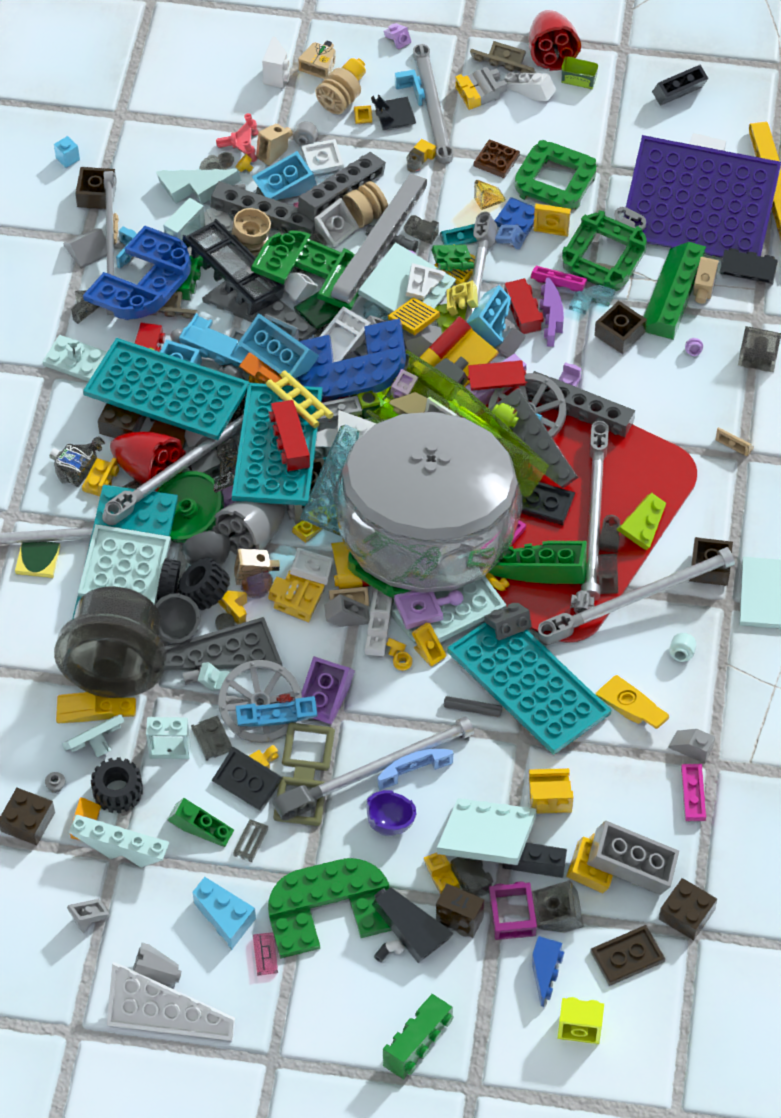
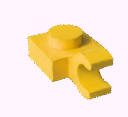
[249,745,279,768]

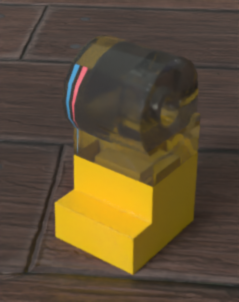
[406,138,436,173]

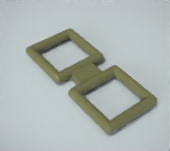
[273,722,335,826]

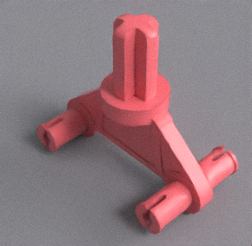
[216,113,259,162]

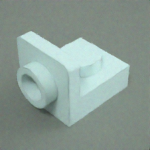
[198,662,230,691]

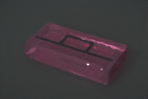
[253,932,278,976]

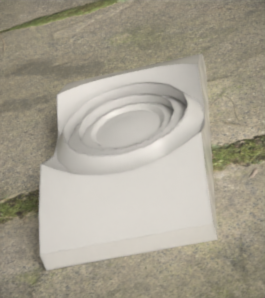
[320,306,372,362]

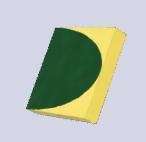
[15,541,61,578]

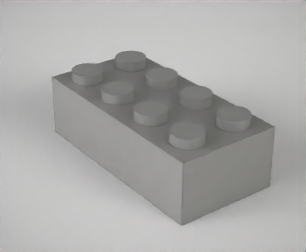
[587,820,679,895]

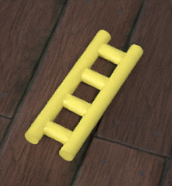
[266,371,334,428]

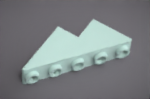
[156,169,242,204]
[69,815,169,868]

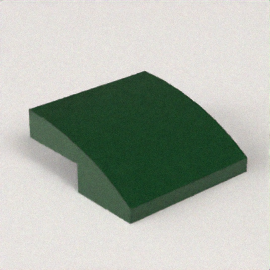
[294,291,342,330]

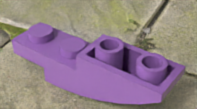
[539,278,564,347]

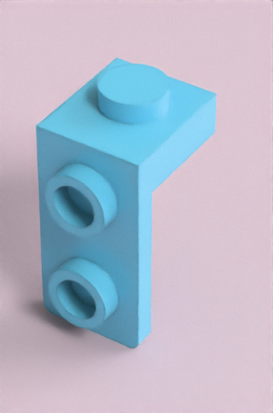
[395,69,425,106]
[116,226,137,269]

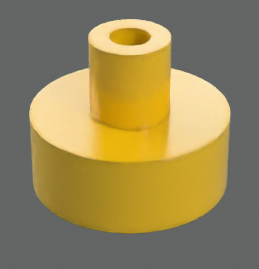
[235,154,254,173]
[386,638,407,657]

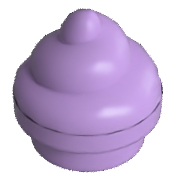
[685,338,703,356]

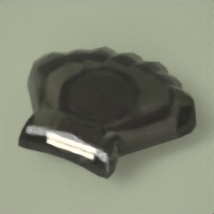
[199,155,229,170]

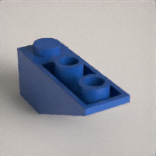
[532,936,565,1007]

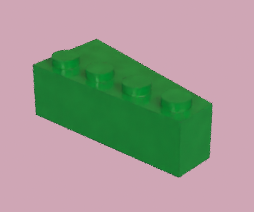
[383,994,454,1080]

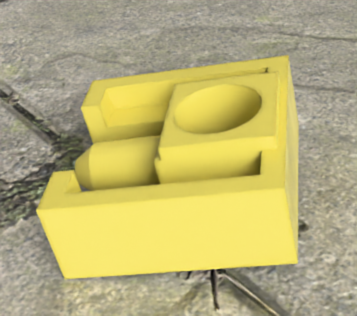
[446,280,478,316]

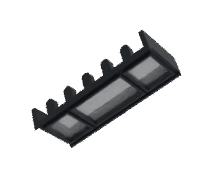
[182,219,285,316]

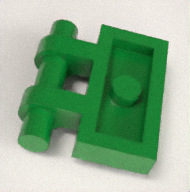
[431,245,474,272]

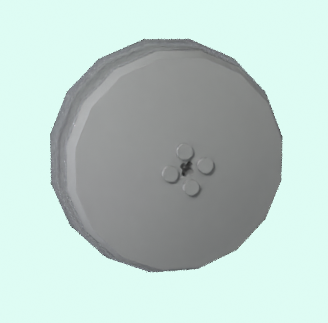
[333,412,523,593]

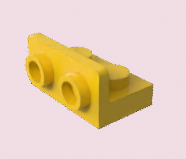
[82,458,119,496]

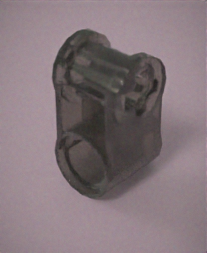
[599,515,620,553]

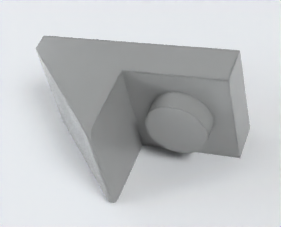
[496,318,526,357]
[67,899,110,933]

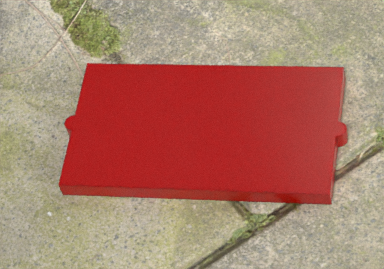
[468,360,526,391]

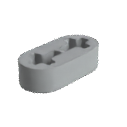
[614,207,646,231]

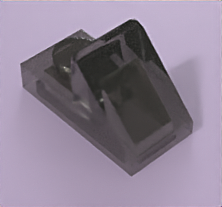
[71,290,100,324]
[597,554,618,594]

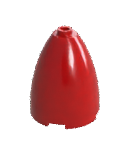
[529,10,581,71]
[110,432,186,491]

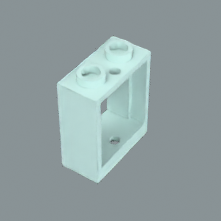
[163,198,205,240]
[146,717,191,759]

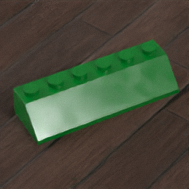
[644,242,706,340]

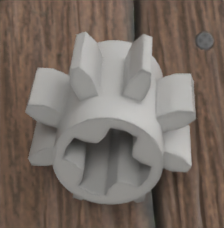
[571,591,594,614]

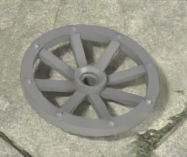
[488,373,566,438]
[219,660,302,743]

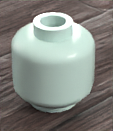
[669,633,697,662]

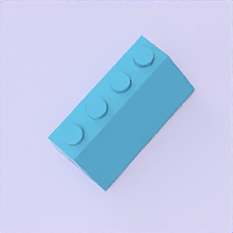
[238,313,319,379]

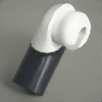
[374,940,405,963]

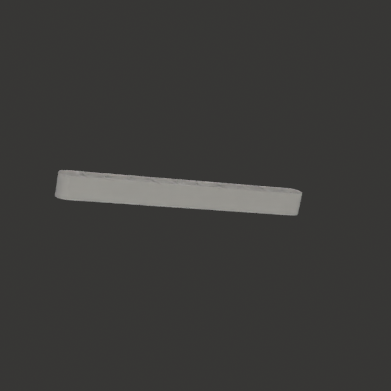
[331,174,428,303]

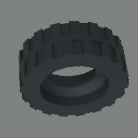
[157,558,181,600]

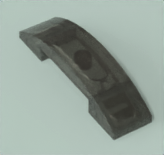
[214,438,238,493]

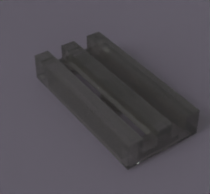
[233,819,268,862]

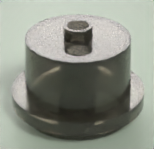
[54,586,167,698]

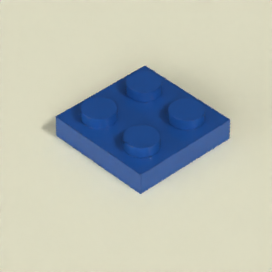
[494,197,535,237]

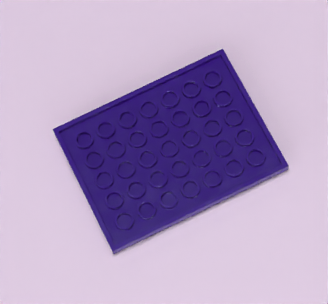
[623,135,781,258]

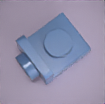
[495,225,526,249]

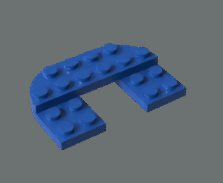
[83,226,191,320]
[297,318,406,402]

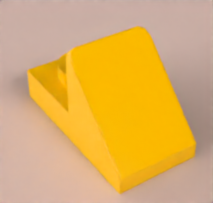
[218,590,247,625]
[412,622,447,666]

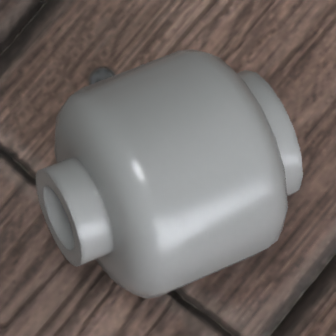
[293,121,318,147]

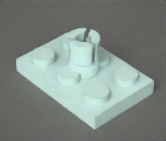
[42,335,107,382]
[62,715,125,757]

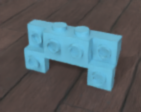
[179,313,250,367]

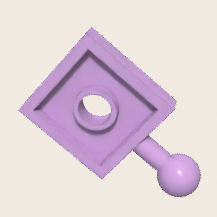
[394,590,463,630]

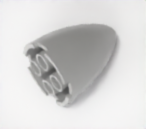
[213,501,286,555]

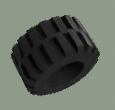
[178,558,230,610]
[91,757,143,813]

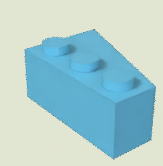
[466,285,511,348]
[192,877,256,950]

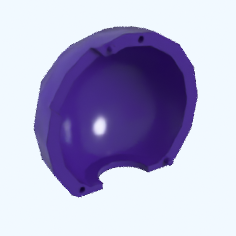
[366,790,417,836]

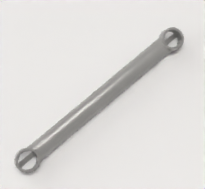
[413,44,453,164]
[104,171,117,315]

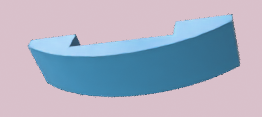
[235,696,317,727]

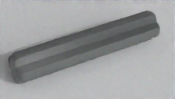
[444,696,502,717]

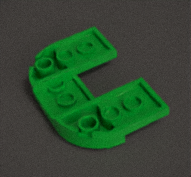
[251,231,366,311]
[268,858,392,959]

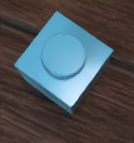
[54,136,80,168]

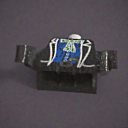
[49,436,105,488]

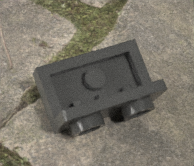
[484,603,532,640]

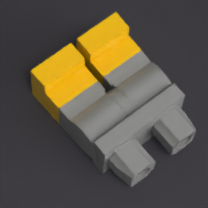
[455,67,507,110]

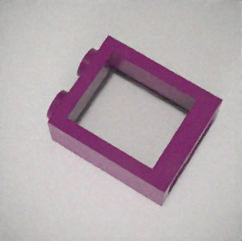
[489,881,537,940]

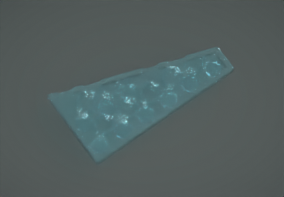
[300,424,359,537]

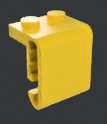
[529,768,574,814]

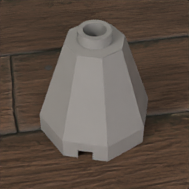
[133,942,182,987]

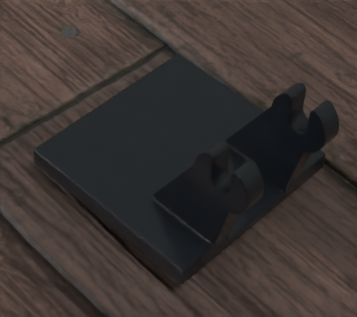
[371,94,416,130]

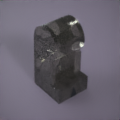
[403,215,439,245]

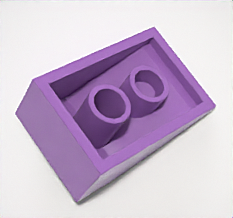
[301,656,355,725]

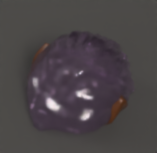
[240,572,273,599]

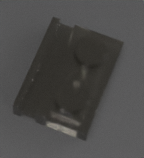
[191,715,232,761]

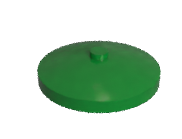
[157,471,224,543]

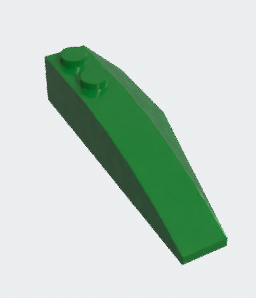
[467,541,587,584]

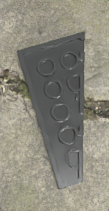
[202,268,316,341]
[480,388,579,488]
[152,617,283,670]

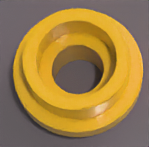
[393,651,412,671]

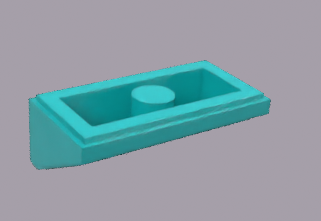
[440,224,478,245]

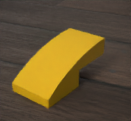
[424,852,460,894]

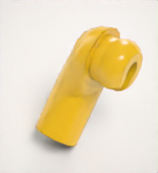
[485,573,509,591]

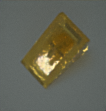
[474,180,506,210]

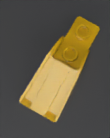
[596,675,669,729]
[56,691,136,723]

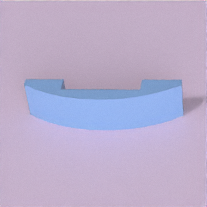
[378,749,454,790]

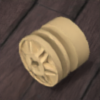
[315,68,361,114]
[343,181,388,228]
[231,208,271,256]

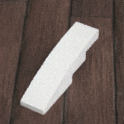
[365,589,393,656]

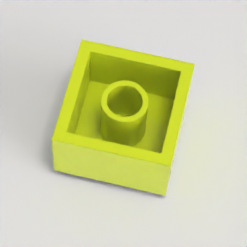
[557,997,605,1044]

